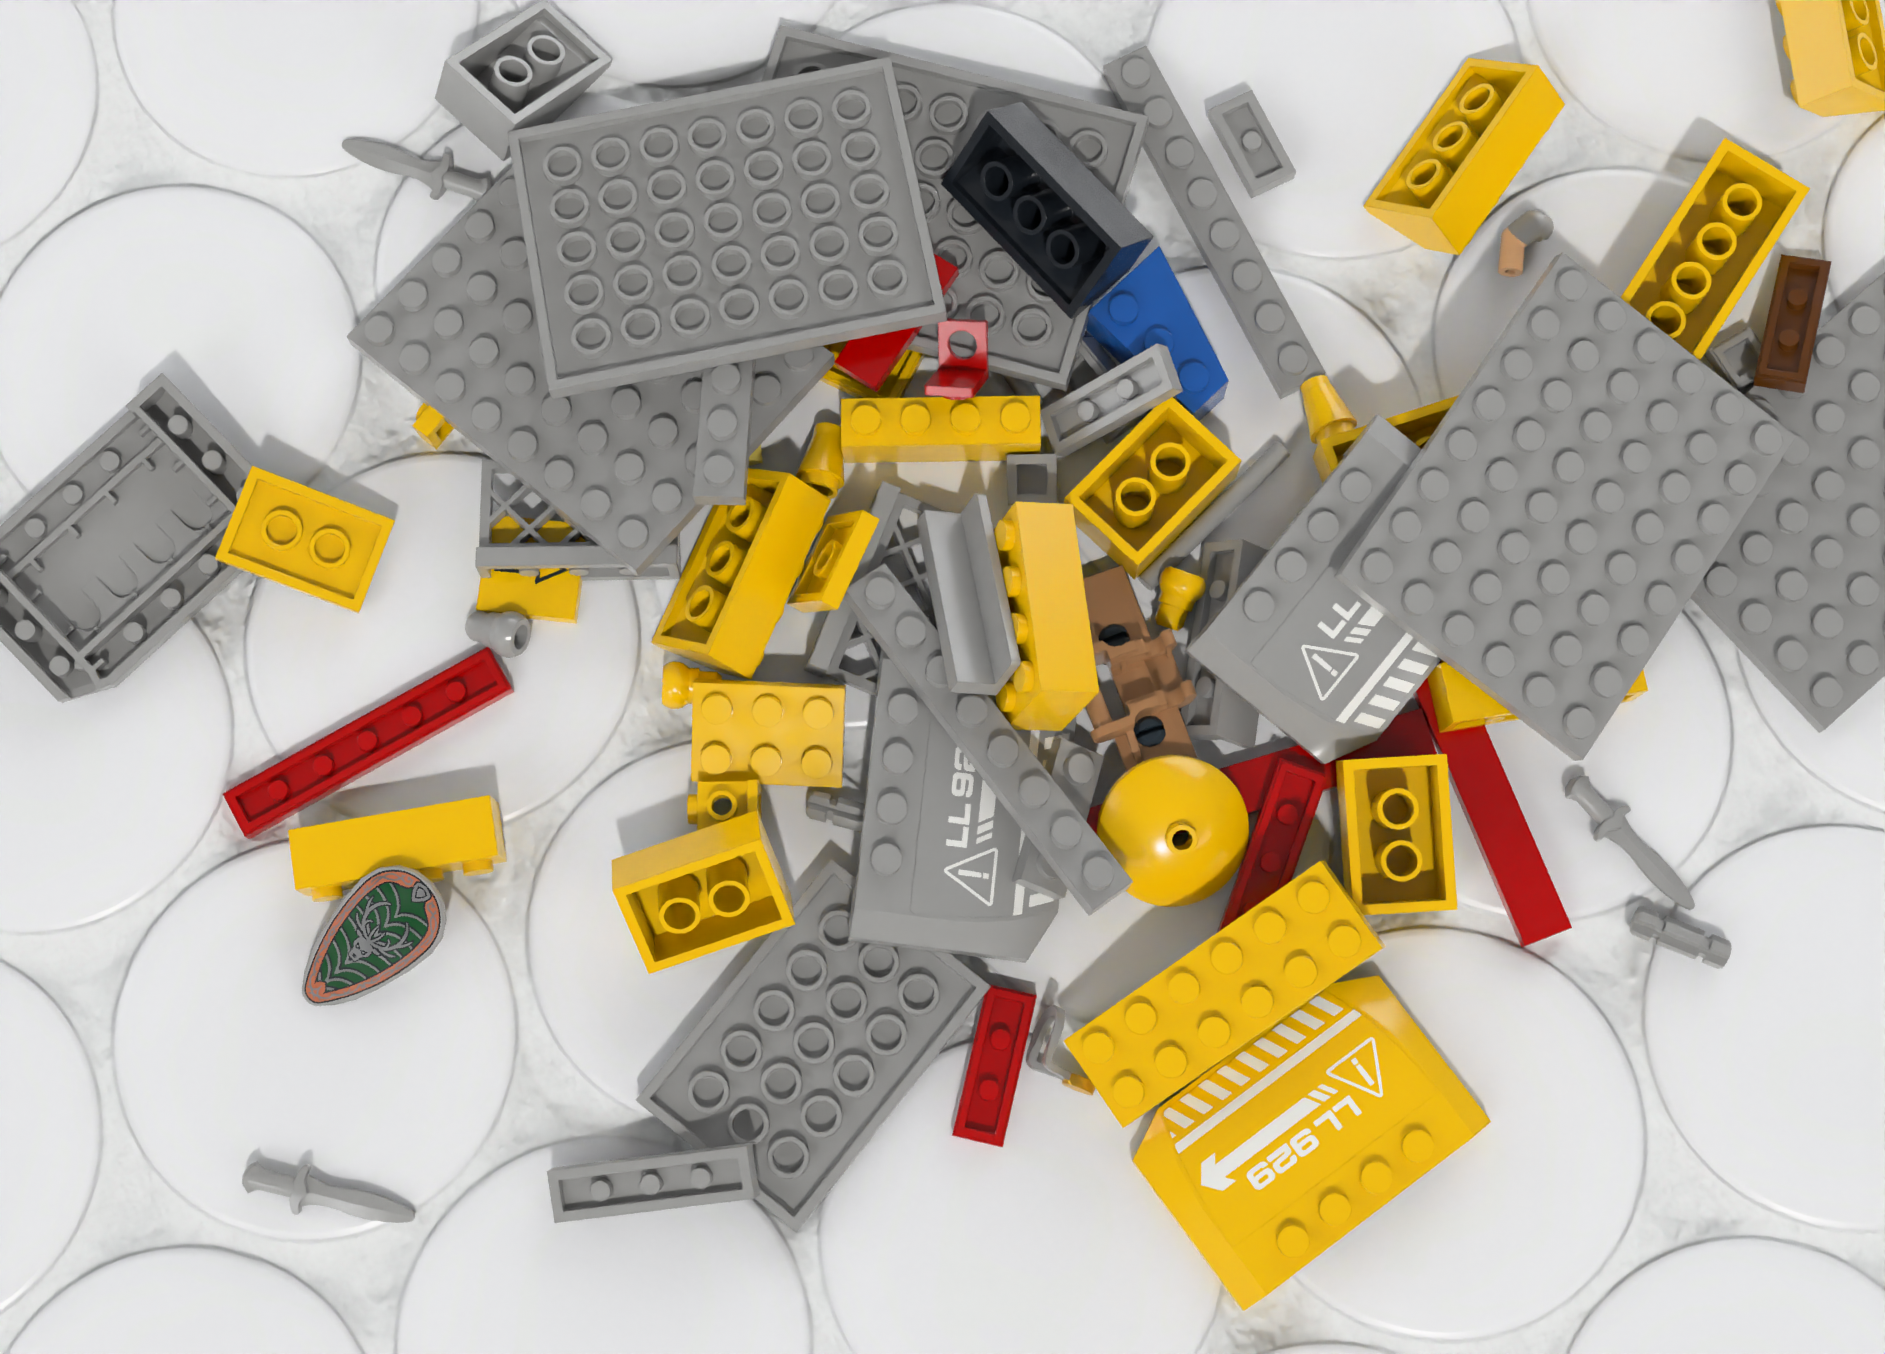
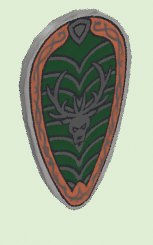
[302,865,447,1006]

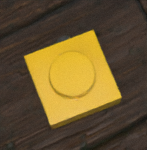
[412,403,454,450]

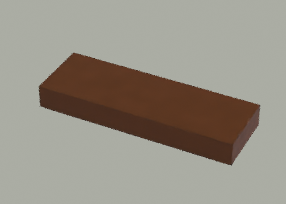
[1753,254,1832,393]

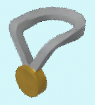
[1026,1004,1095,1095]

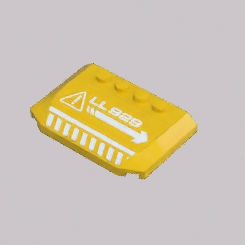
[1132,975,1491,1311]

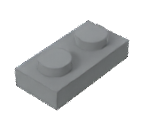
[1207,90,1296,198]

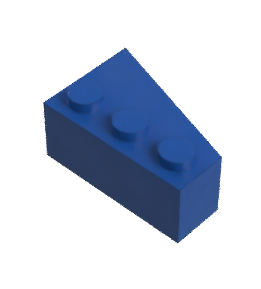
[1087,246,1229,421]

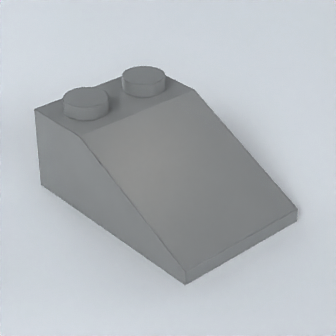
[435,0,612,161]

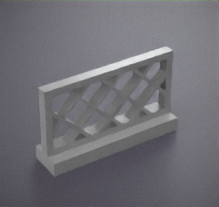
[475,459,681,581]
[804,481,946,697]

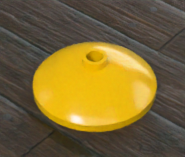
[1097,755,1249,907]

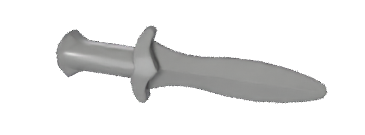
[342,139,493,202]
[1565,776,1695,910]
[242,1162,415,1223]

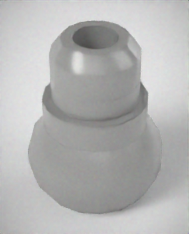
[465,611,531,658]

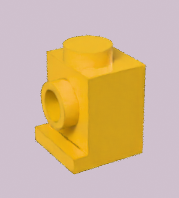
[687,780,762,830]

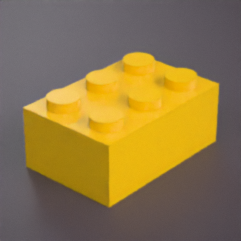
[1064,397,1242,580]
[1336,754,1458,915]
[611,810,795,974]

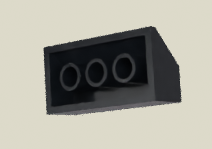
[941,101,1154,319]

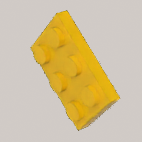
[215,466,395,614]
[691,679,846,788]

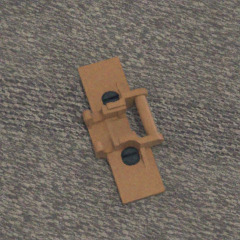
[1083,565,1197,772]

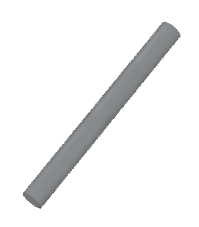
[1138,441,1290,591]

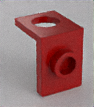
[925,318,989,400]

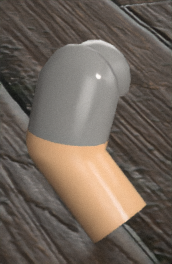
[1498,210,1554,277]

